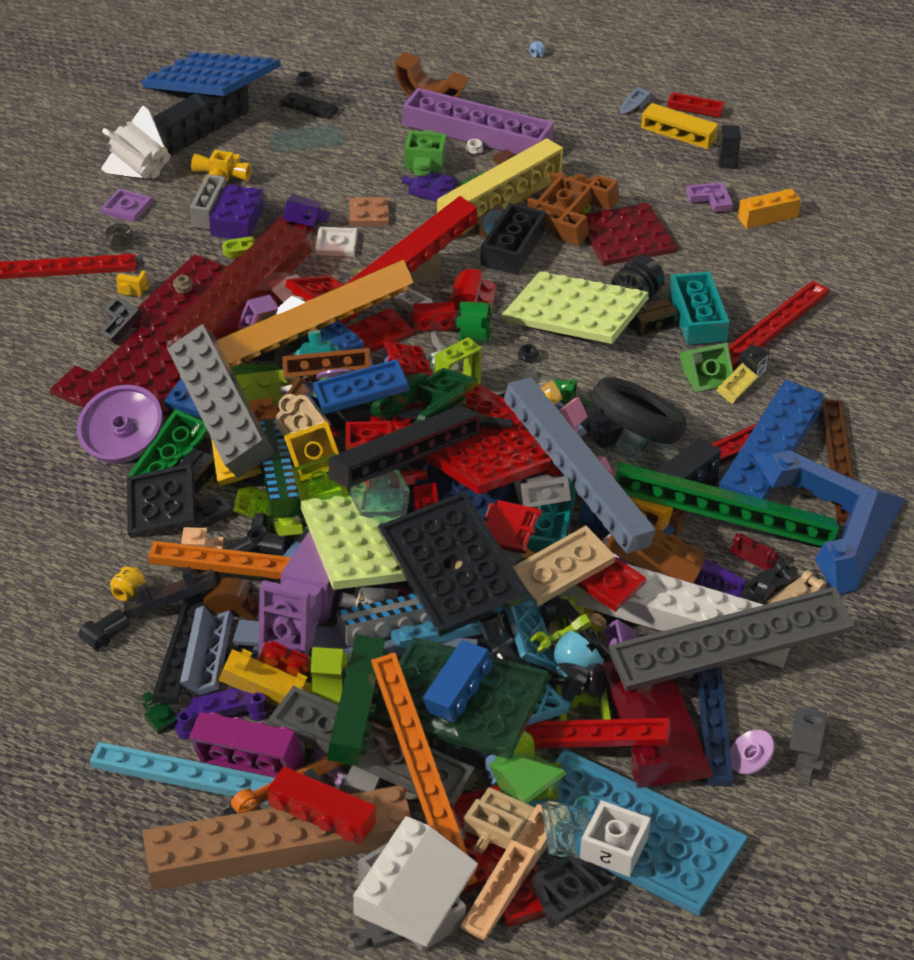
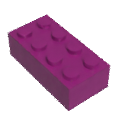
[189,712,305,778]

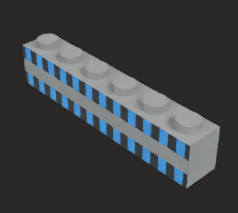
[337,594,430,646]

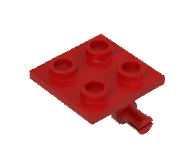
[384,341,433,377]

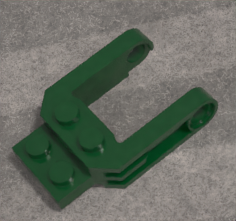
[371,368,478,423]

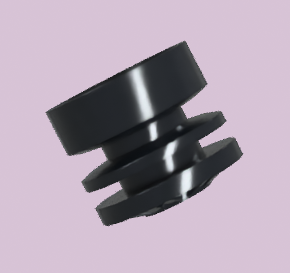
[611,255,665,305]

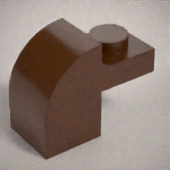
[203,578,259,621]

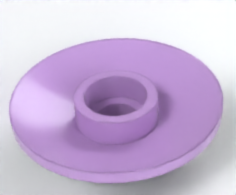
[730,730,775,775]

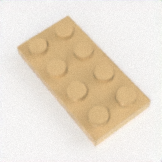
[513,526,616,607]

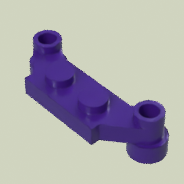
[176,688,269,740]

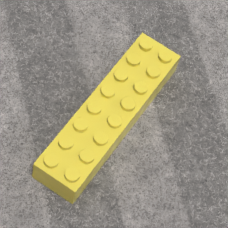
[437,138,563,239]

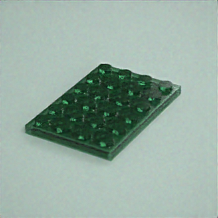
[372,637,550,759]

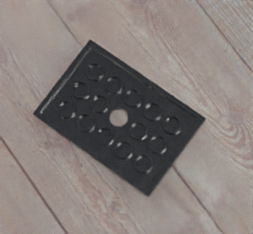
[378,491,530,637]

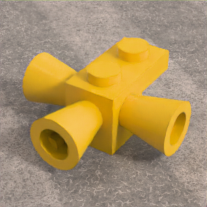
[191,150,252,182]

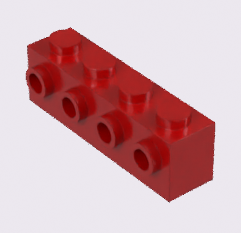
[267,766,377,845]

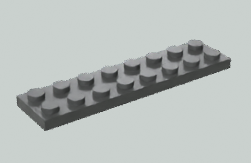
[268,685,474,809]

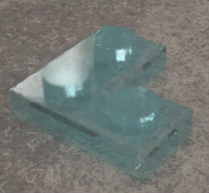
[541,801,590,858]

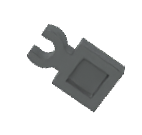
[349,921,401,951]

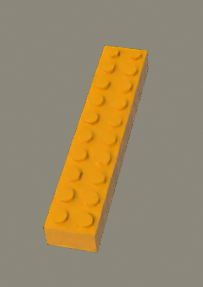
[217,260,414,368]

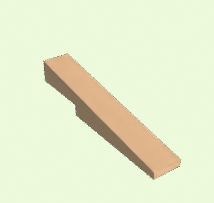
[460,804,561,941]

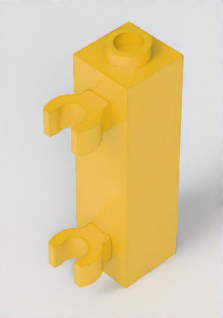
[219,649,312,706]

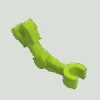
[530,614,592,653]

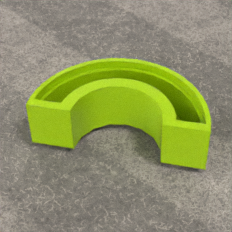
[306,647,349,749]

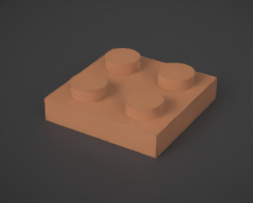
[350,197,389,226]

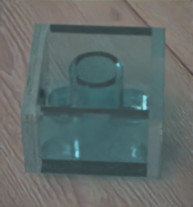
[350,470,410,518]

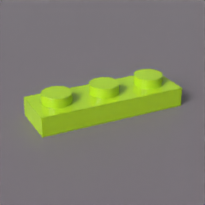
[274,517,303,536]

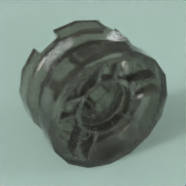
[105,223,134,251]

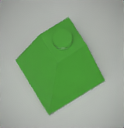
[680,343,733,392]
[488,750,566,804]

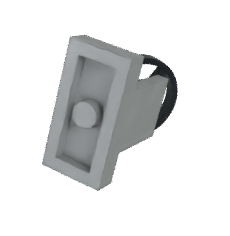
[520,474,571,507]

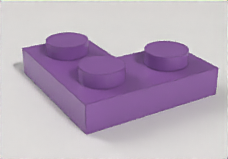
[686,182,733,212]

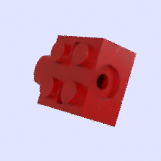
[346,421,392,451]

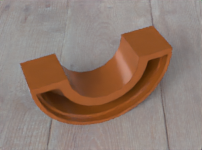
[395,51,470,98]

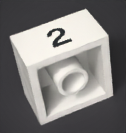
[580,800,651,877]

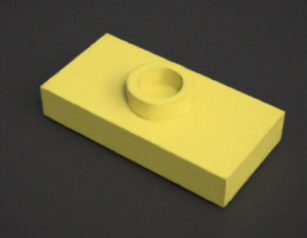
[716,363,758,404]

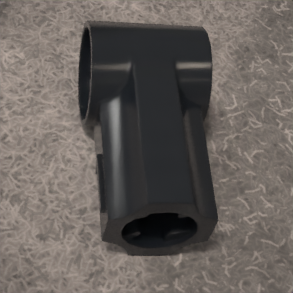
[78,609,130,652]

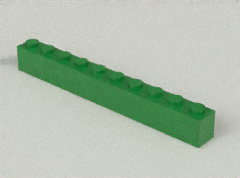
[611,461,839,546]

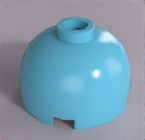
[554,631,604,677]

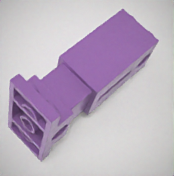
[258,530,347,659]

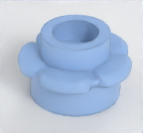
[529,41,545,58]

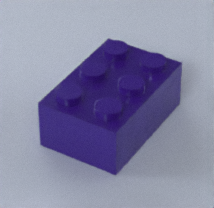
[209,185,264,239]

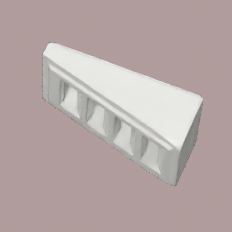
[392,289,433,312]

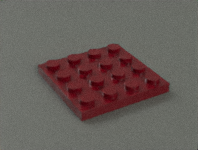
[583,203,677,266]

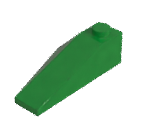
[127,409,208,477]

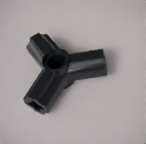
[225,512,294,556]
[479,612,529,680]

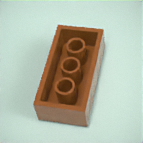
[606,524,706,583]

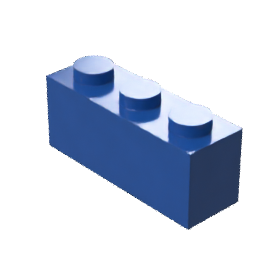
[423,640,492,722]

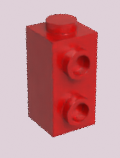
[409,302,455,331]

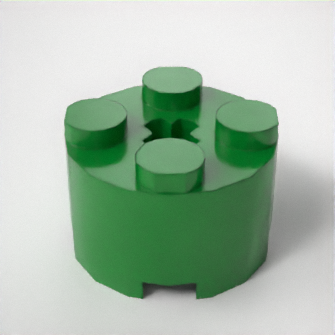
[457,301,492,344]

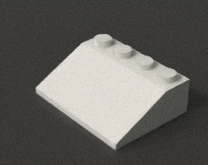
[353,816,477,947]

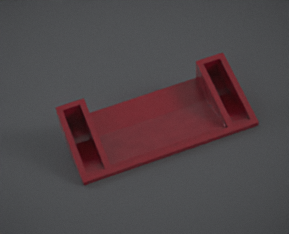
[602,661,712,788]

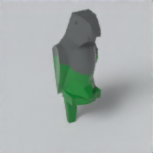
[523,366,593,406]

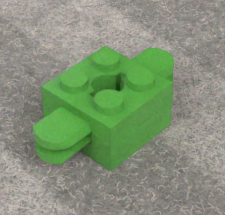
[404,130,446,176]

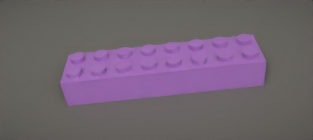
[403,88,554,154]

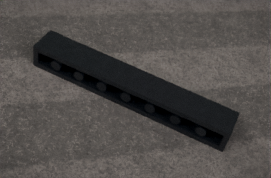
[328,405,480,488]

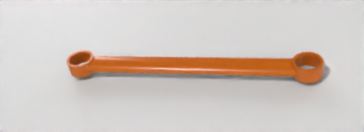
[231,709,431,814]

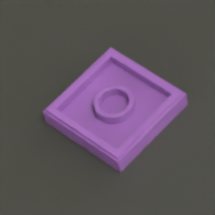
[100,188,153,223]

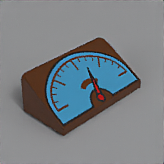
[474,204,504,237]

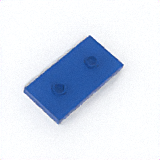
[313,359,410,414]

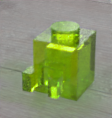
[233,486,275,519]

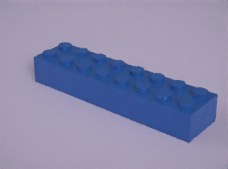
[719,379,825,500]

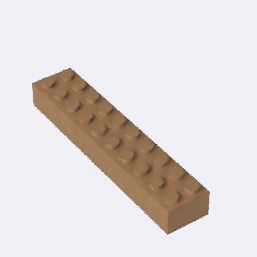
[142,786,411,891]

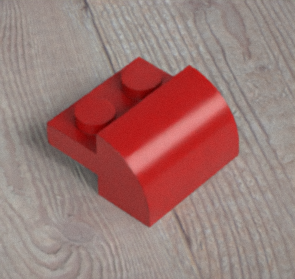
[449,269,497,310]

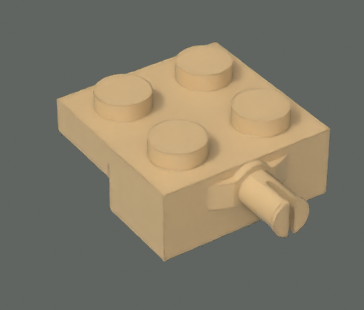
[464,787,535,854]

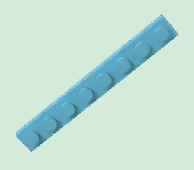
[90,742,274,804]

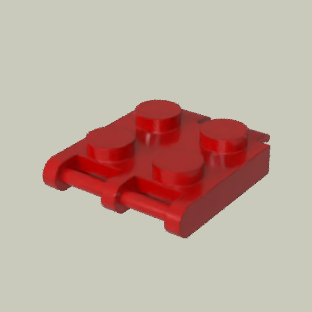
[484,500,543,554]
[258,640,311,677]

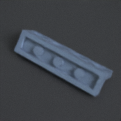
[180,606,233,697]

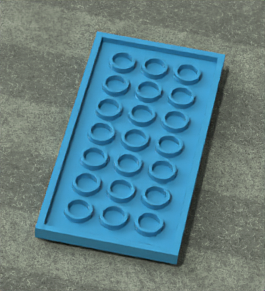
[527,749,748,916]

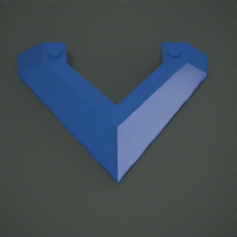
[752,448,906,595]

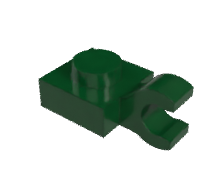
[141,691,178,735]

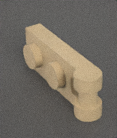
[766,570,828,604]

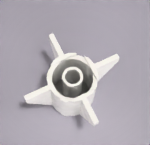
[101,106,171,179]

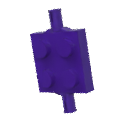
[402,171,458,201]

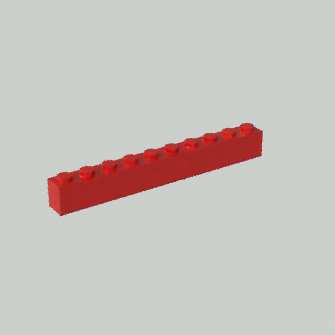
[335,195,478,325]

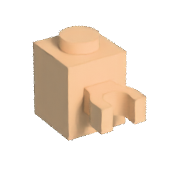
[181,527,224,549]

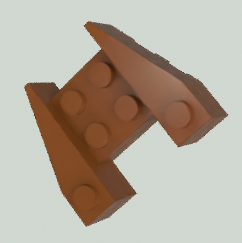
[527,172,620,246]

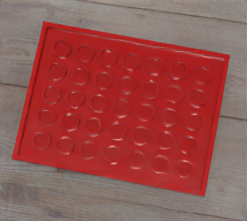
[370,384,557,494]

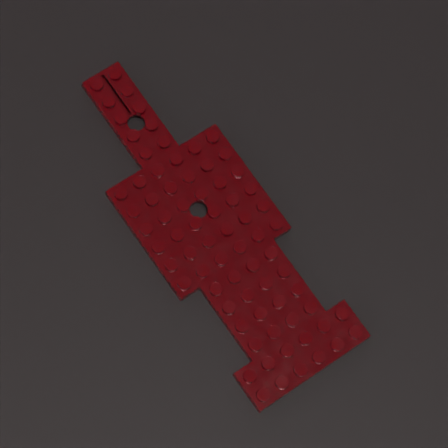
[50,215,315,424]

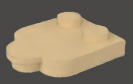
[275,394,331,436]

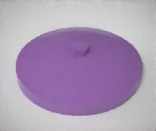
[77,385,164,464]

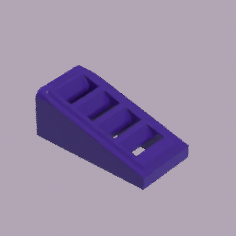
[697,559,746,598]

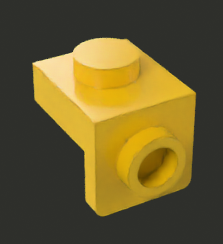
[116,270,150,297]

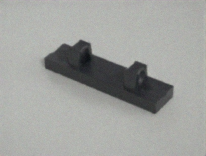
[123,567,217,619]

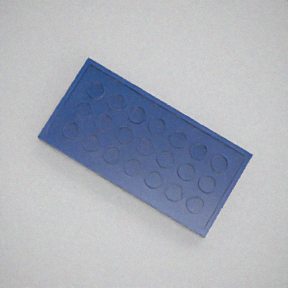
[141,51,281,96]

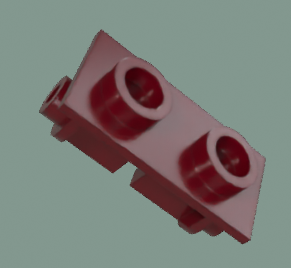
[728,533,780,570]

